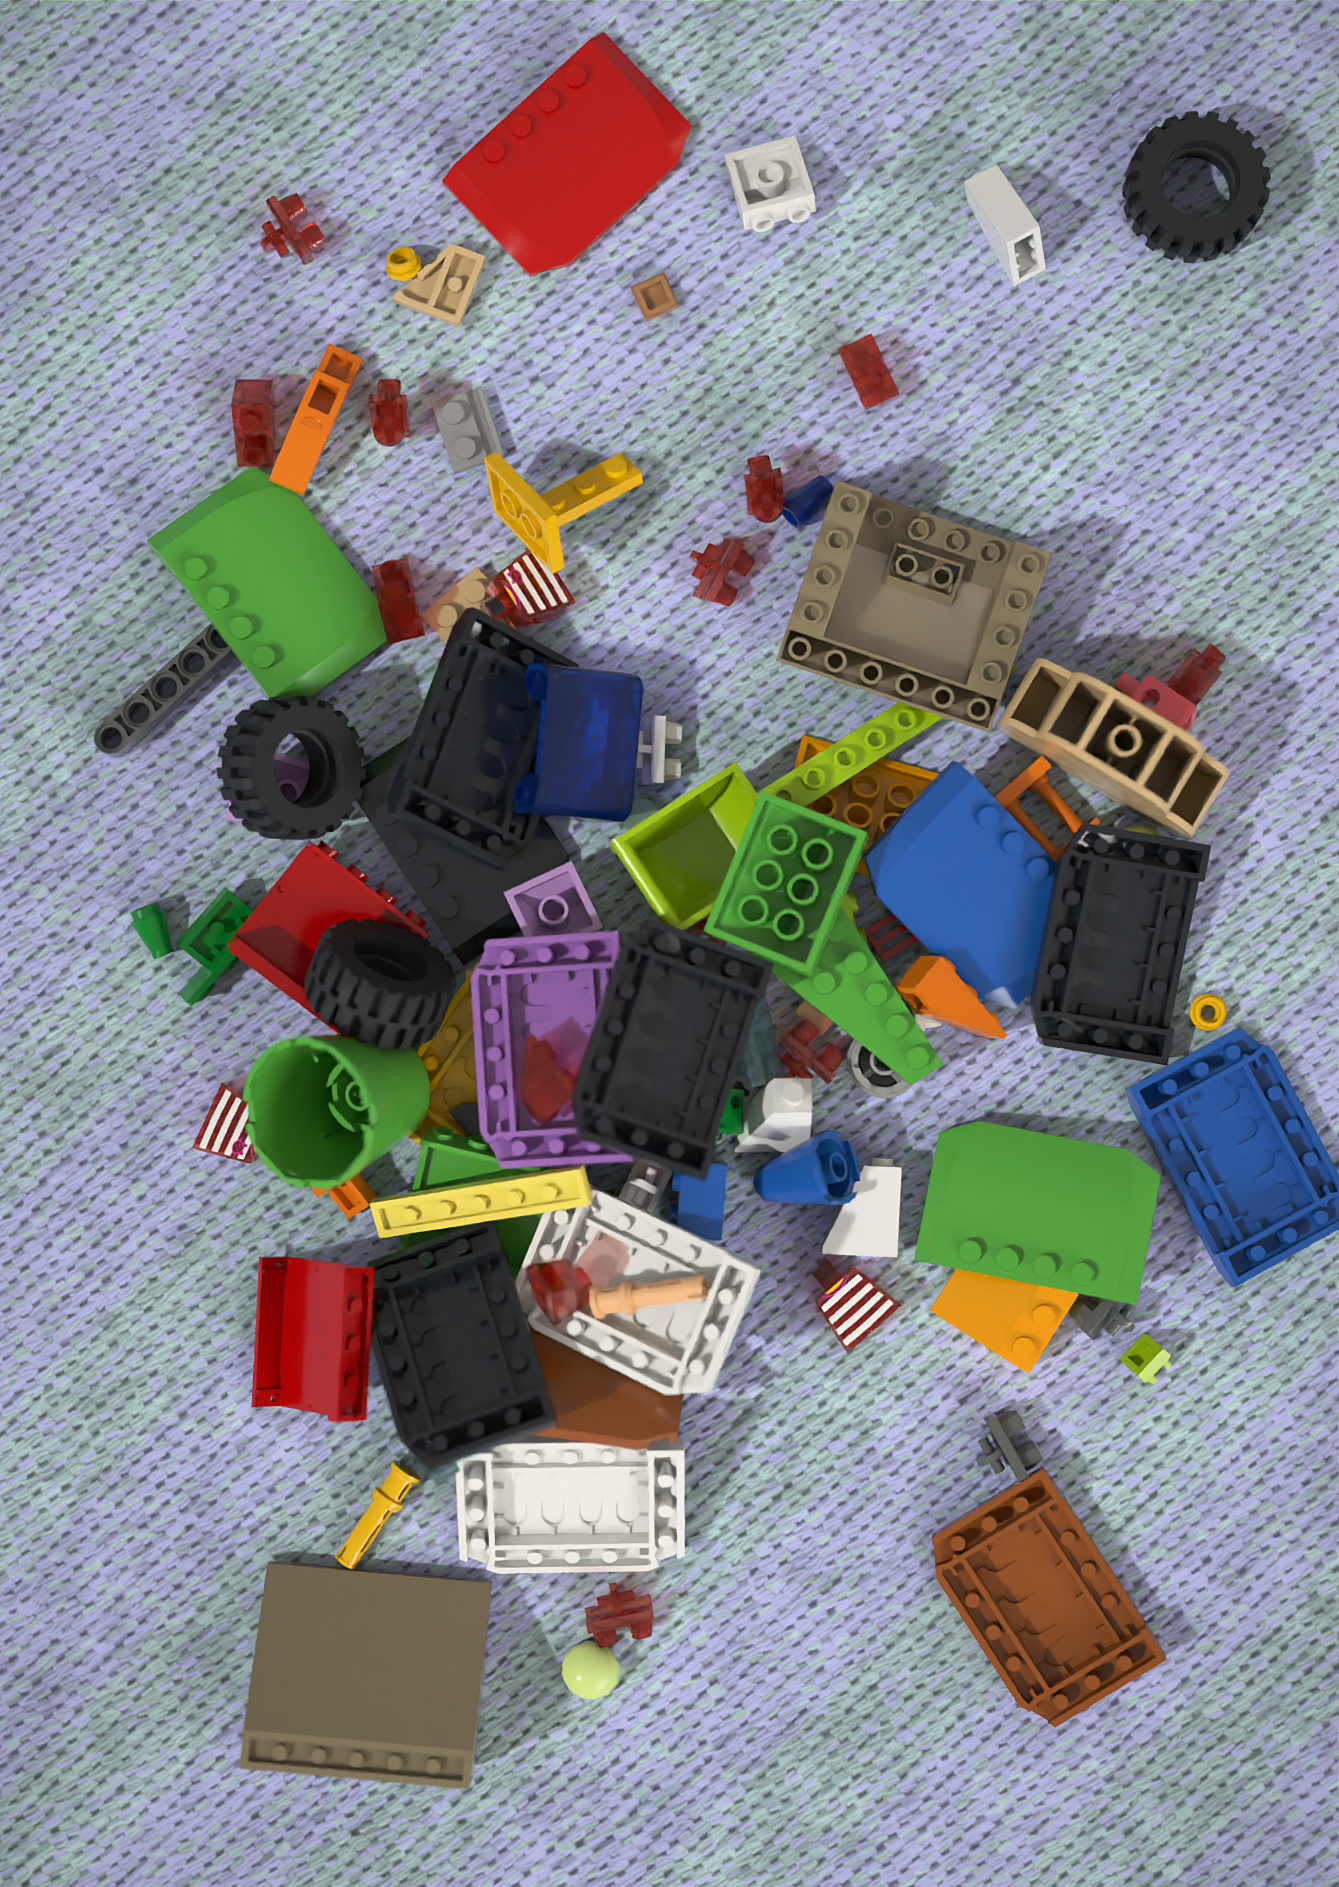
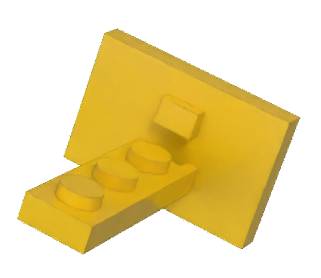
[484,451,643,574]

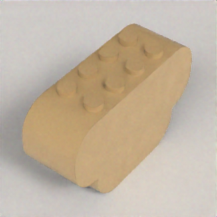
[996,658,1230,840]

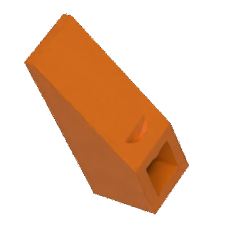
[894,956,1007,1039]

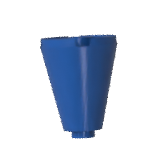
[753,1130,860,1205]

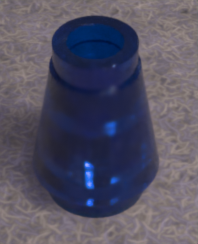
[779,475,834,529]

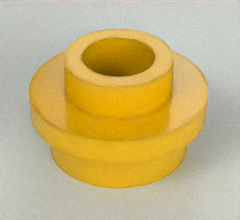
[385,247,422,281]
[1189,994,1227,1031]

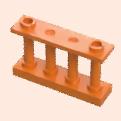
[994,755,1101,862]

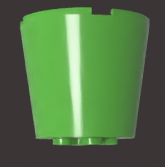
[243,1034,430,1189]

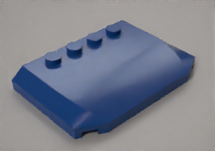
[862,761,1056,1009]
[1125,1027,1339,1287]

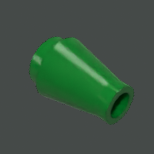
[130,901,174,959]

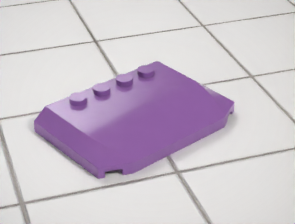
[471,931,635,1168]

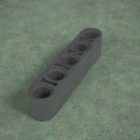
[94,624,235,758]

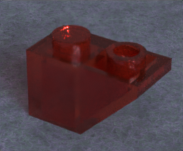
[231,379,276,467]
[372,558,425,644]
[519,1034,576,1128]

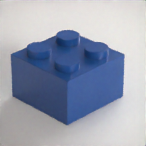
[669,1161,727,1241]

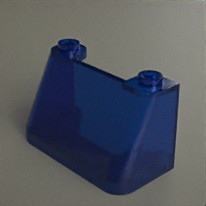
[514,663,643,823]

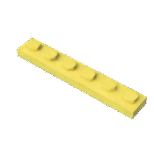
[370,1164,593,1238]

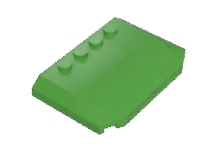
[147,466,387,699]
[914,1121,1162,1306]

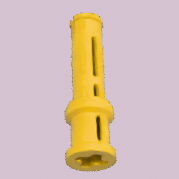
[335,1460,421,1570]

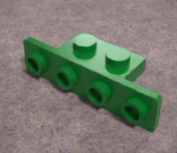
[176,886,268,1006]

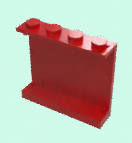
[226,840,430,1034]
[251,1256,374,1423]

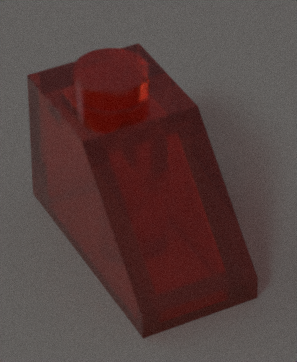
[525,1258,592,1326]

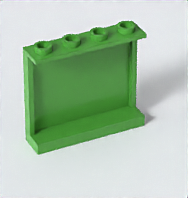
[397,1126,572,1281]

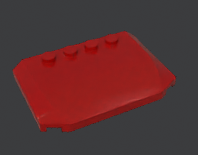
[442,32,691,277]

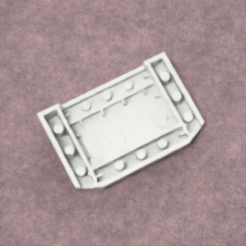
[515,1184,762,1394]
[455,1434,685,1574]

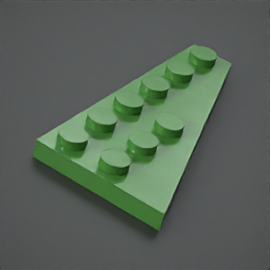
[743,906,943,1085]

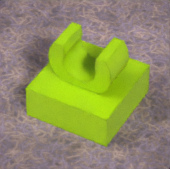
[1119,1332,1172,1384]

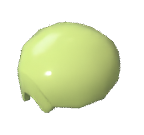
[561,1641,621,1700]

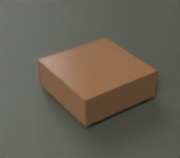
[630,272,679,322]

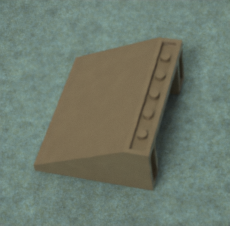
[776,480,1052,733]
[240,1561,492,1789]

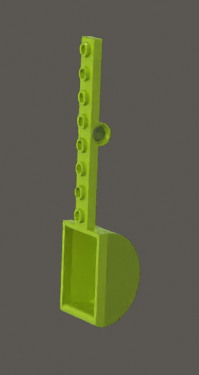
[609,664,1018,930]

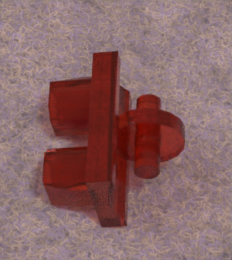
[260,192,327,265]
[837,333,899,411]
[368,379,411,447]
[743,455,784,523]
[689,538,755,606]
[1167,643,1226,705]
[779,1018,846,1084]
[585,1582,655,1648]

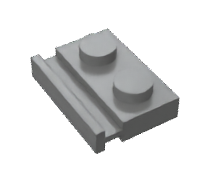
[431,386,505,474]

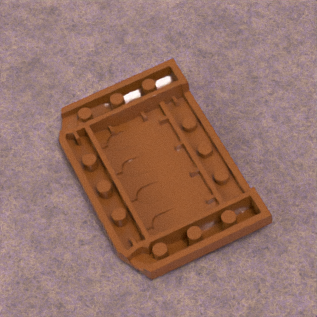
[524,1311,684,1450]
[932,1466,1167,1727]

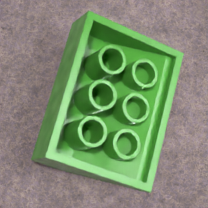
[703,790,869,977]

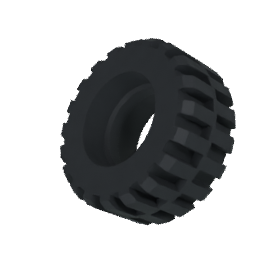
[1122,111,1271,263]
[217,696,366,840]
[304,918,457,1050]

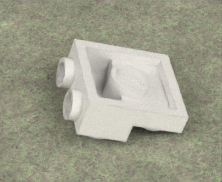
[724,135,816,232]

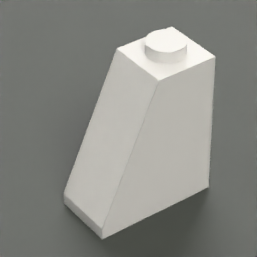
[964,164,1046,287]
[734,1078,812,1152]
[821,1158,902,1258]

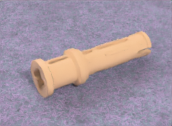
[589,1274,708,1319]

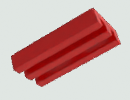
[864,913,918,962]

